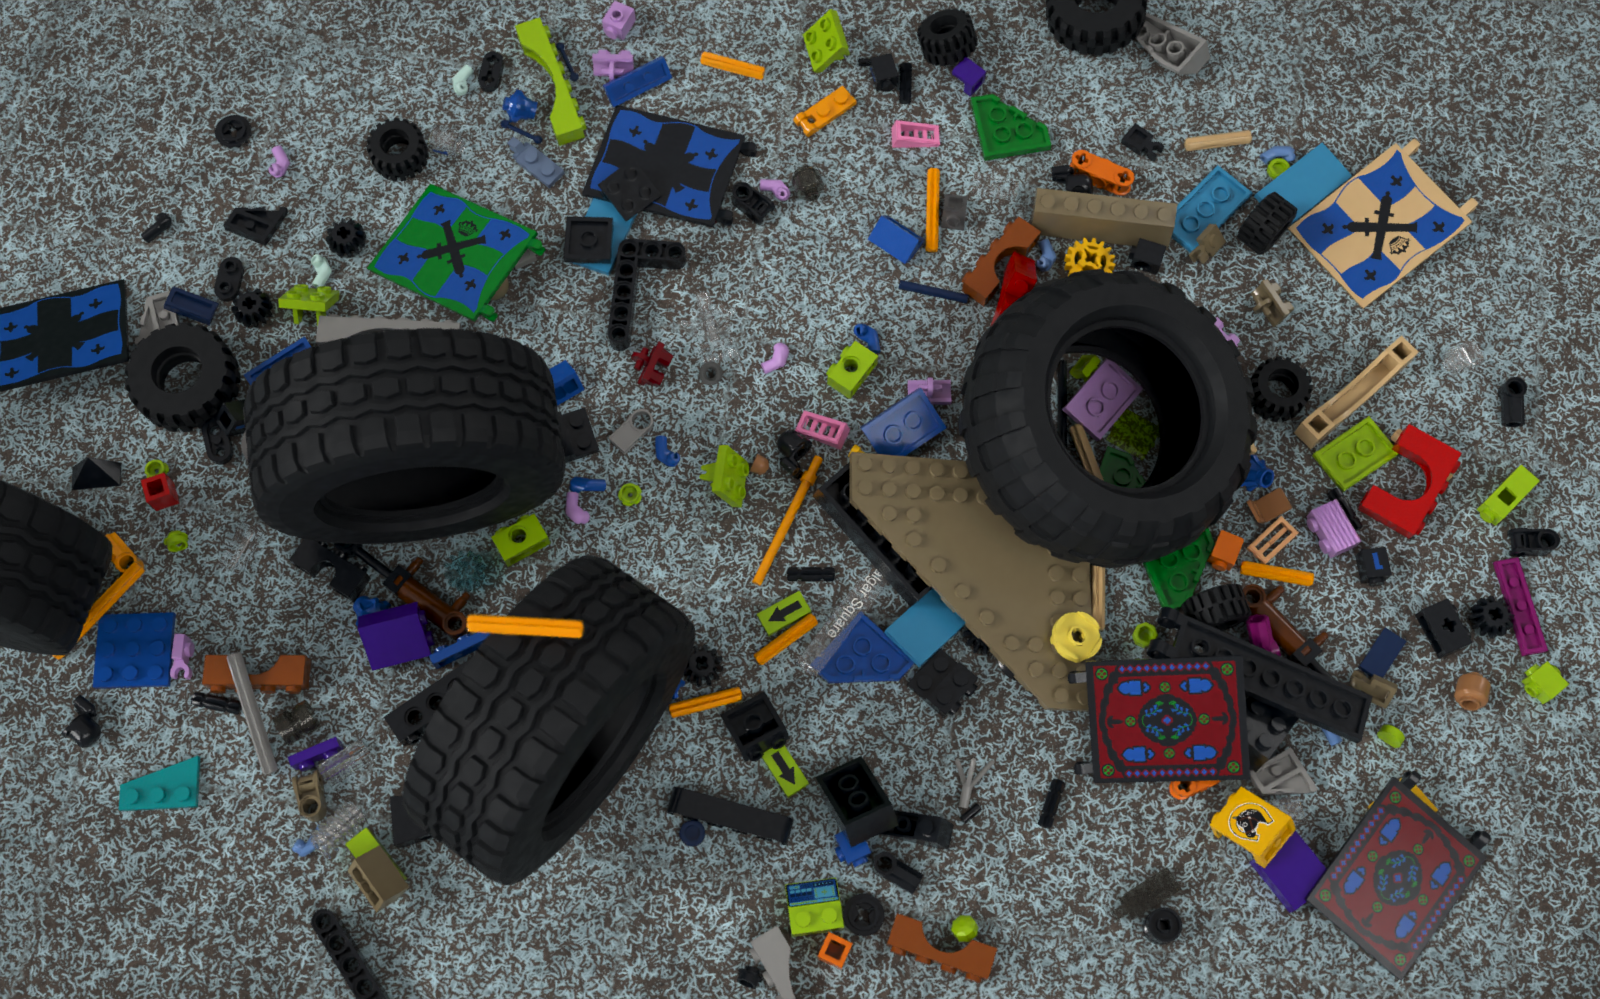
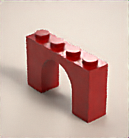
[1357,424,1462,539]

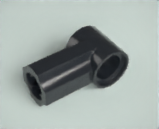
[1498,377,1527,427]
[872,852,923,895]

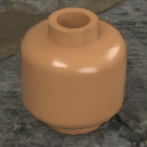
[1454,672,1491,711]

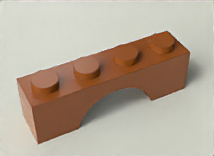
[961,216,1041,307]
[202,655,311,694]
[886,913,998,984]

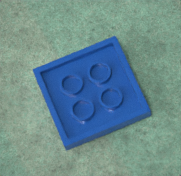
[93,612,176,689]

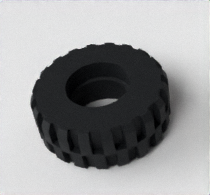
[1046,0,1148,56]
[124,323,241,432]

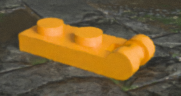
[793,85,856,137]

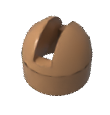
[750,454,769,475]

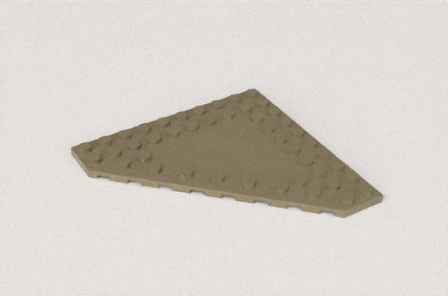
[849,452,1094,712]

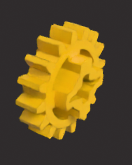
[1064,238,1115,276]

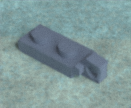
[507,137,565,189]

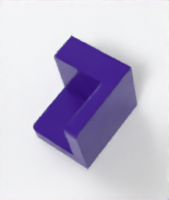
[952,57,986,97]

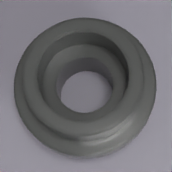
[699,362,723,385]

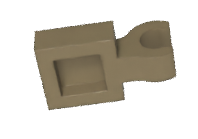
[1189,224,1226,264]
[1349,670,1398,709]

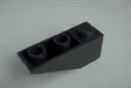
[879,810,954,850]

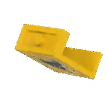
[1209,786,1296,868]

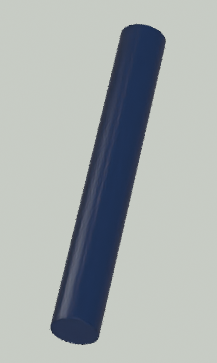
[899,280,969,304]

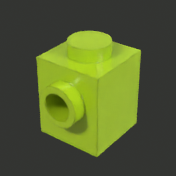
[1521,661,1569,704]

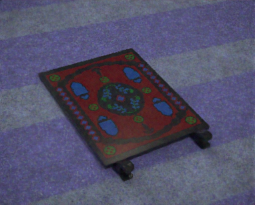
[1068,655,1251,783]
[1305,770,1491,981]

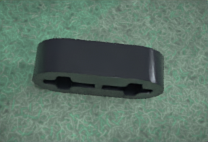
[478,51,504,92]

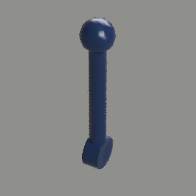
[556,42,579,81]
[501,120,543,144]

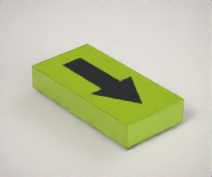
[756,591,812,636]
[762,745,809,798]

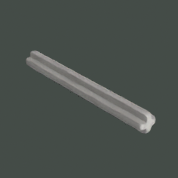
[227,652,278,774]

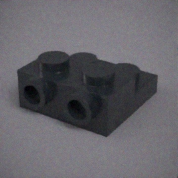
[558,407,600,463]
[907,648,978,718]
[720,691,790,762]

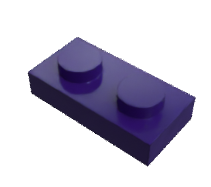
[288,737,344,771]

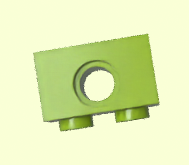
[826,341,878,399]
[491,513,551,567]

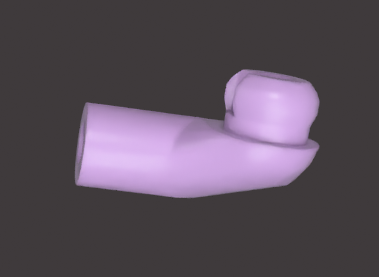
[269,146,290,178]
[760,179,790,201]
[761,342,789,374]
[565,492,590,524]

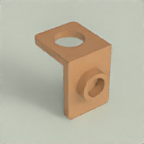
[1246,488,1292,524]

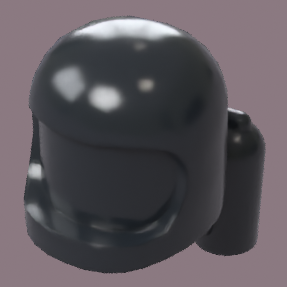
[1051,165,1093,194]
[777,430,812,479]
[61,695,101,748]

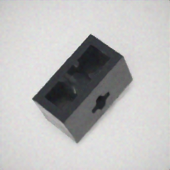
[1415,598,1473,659]

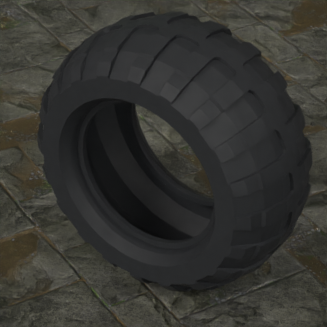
[958,269,1257,568]

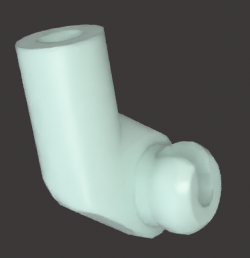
[452,64,474,96]
[311,254,331,287]

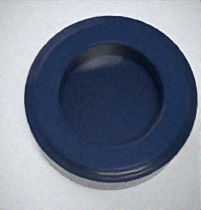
[679,820,705,847]

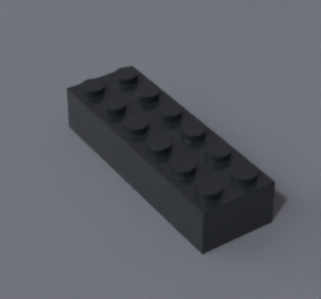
[812,463,932,607]

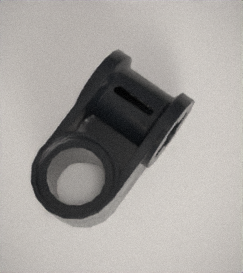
[732,182,776,225]
[1507,528,1560,557]

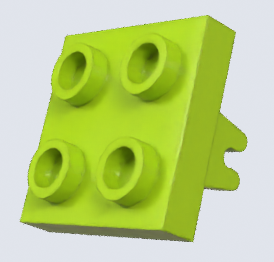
[803,9,850,73]
[278,284,339,326]
[699,445,749,508]

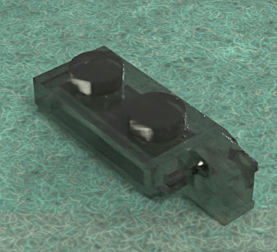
[1110,867,1182,921]

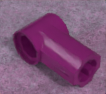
[1246,614,1281,656]

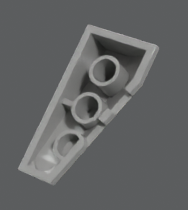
[1135,12,1210,75]

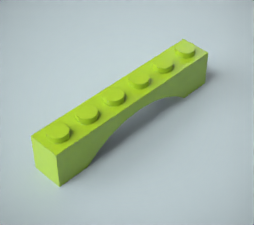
[515,17,587,146]

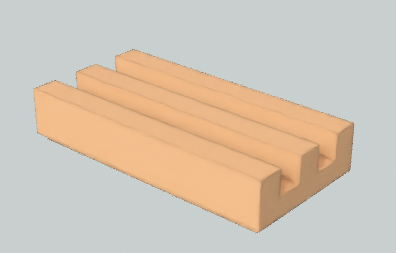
[1246,516,1299,564]

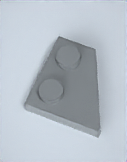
[135,291,180,347]
[1250,747,1318,796]

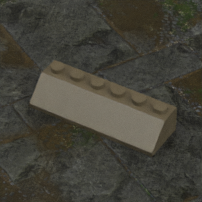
[1031,188,1178,250]

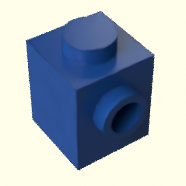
[834,832,871,868]

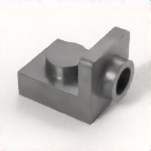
[941,194,968,231]

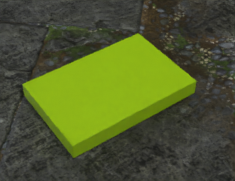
[1312,416,1399,493]

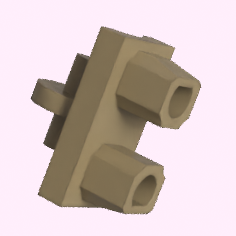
[1250,279,1294,327]

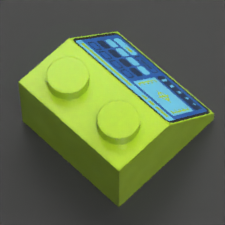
[785,878,844,937]

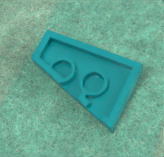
[119,756,200,812]

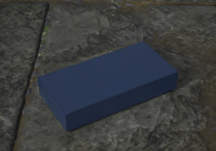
[164,286,219,326]
[1358,627,1407,678]

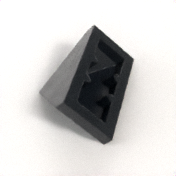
[72,457,121,490]

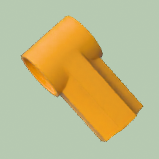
[105,532,144,574]

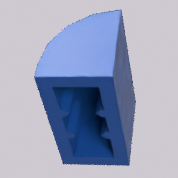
[867,215,925,264]
[549,360,585,406]

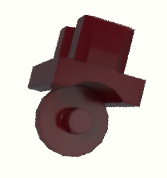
[631,341,674,387]

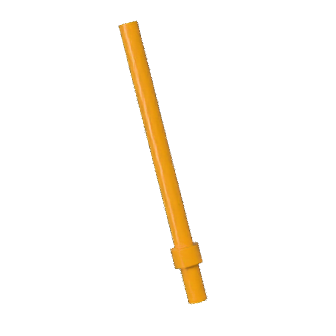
[752,455,823,586]

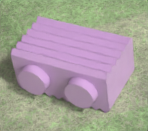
[1306,499,1361,559]

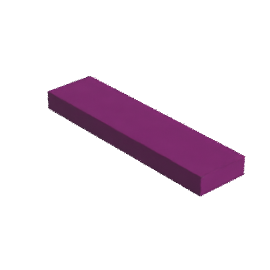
[1493,557,1548,657]

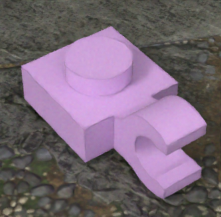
[170,634,194,680]

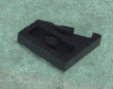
[223,207,288,246]

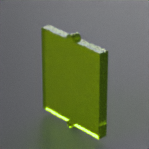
[1106,409,1160,461]

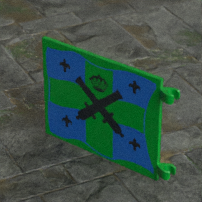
[367,184,546,322]

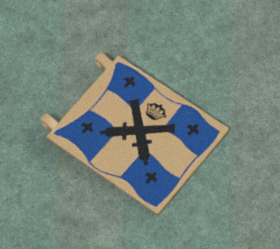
[1288,139,1478,309]

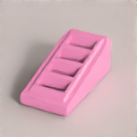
[892,120,940,148]
[795,410,850,450]

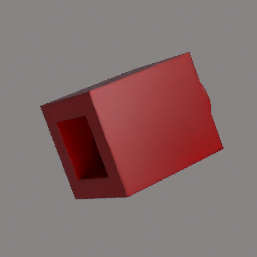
[141,473,180,511]

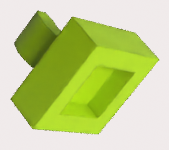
[1069,354,1101,382]

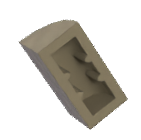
[348,845,409,913]

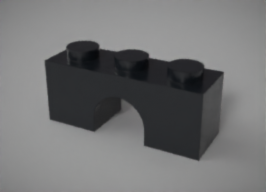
[289,539,371,603]

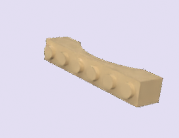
[1294,335,1419,449]

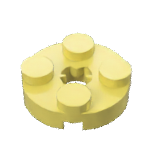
[1050,611,1102,663]

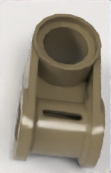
[292,770,327,822]

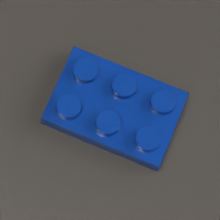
[860,387,947,456]

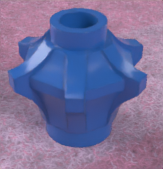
[502,89,537,123]
[1241,454,1274,492]
[353,595,391,627]

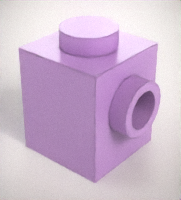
[602,1,636,40]

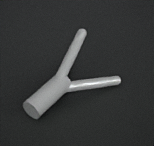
[955,758,995,809]

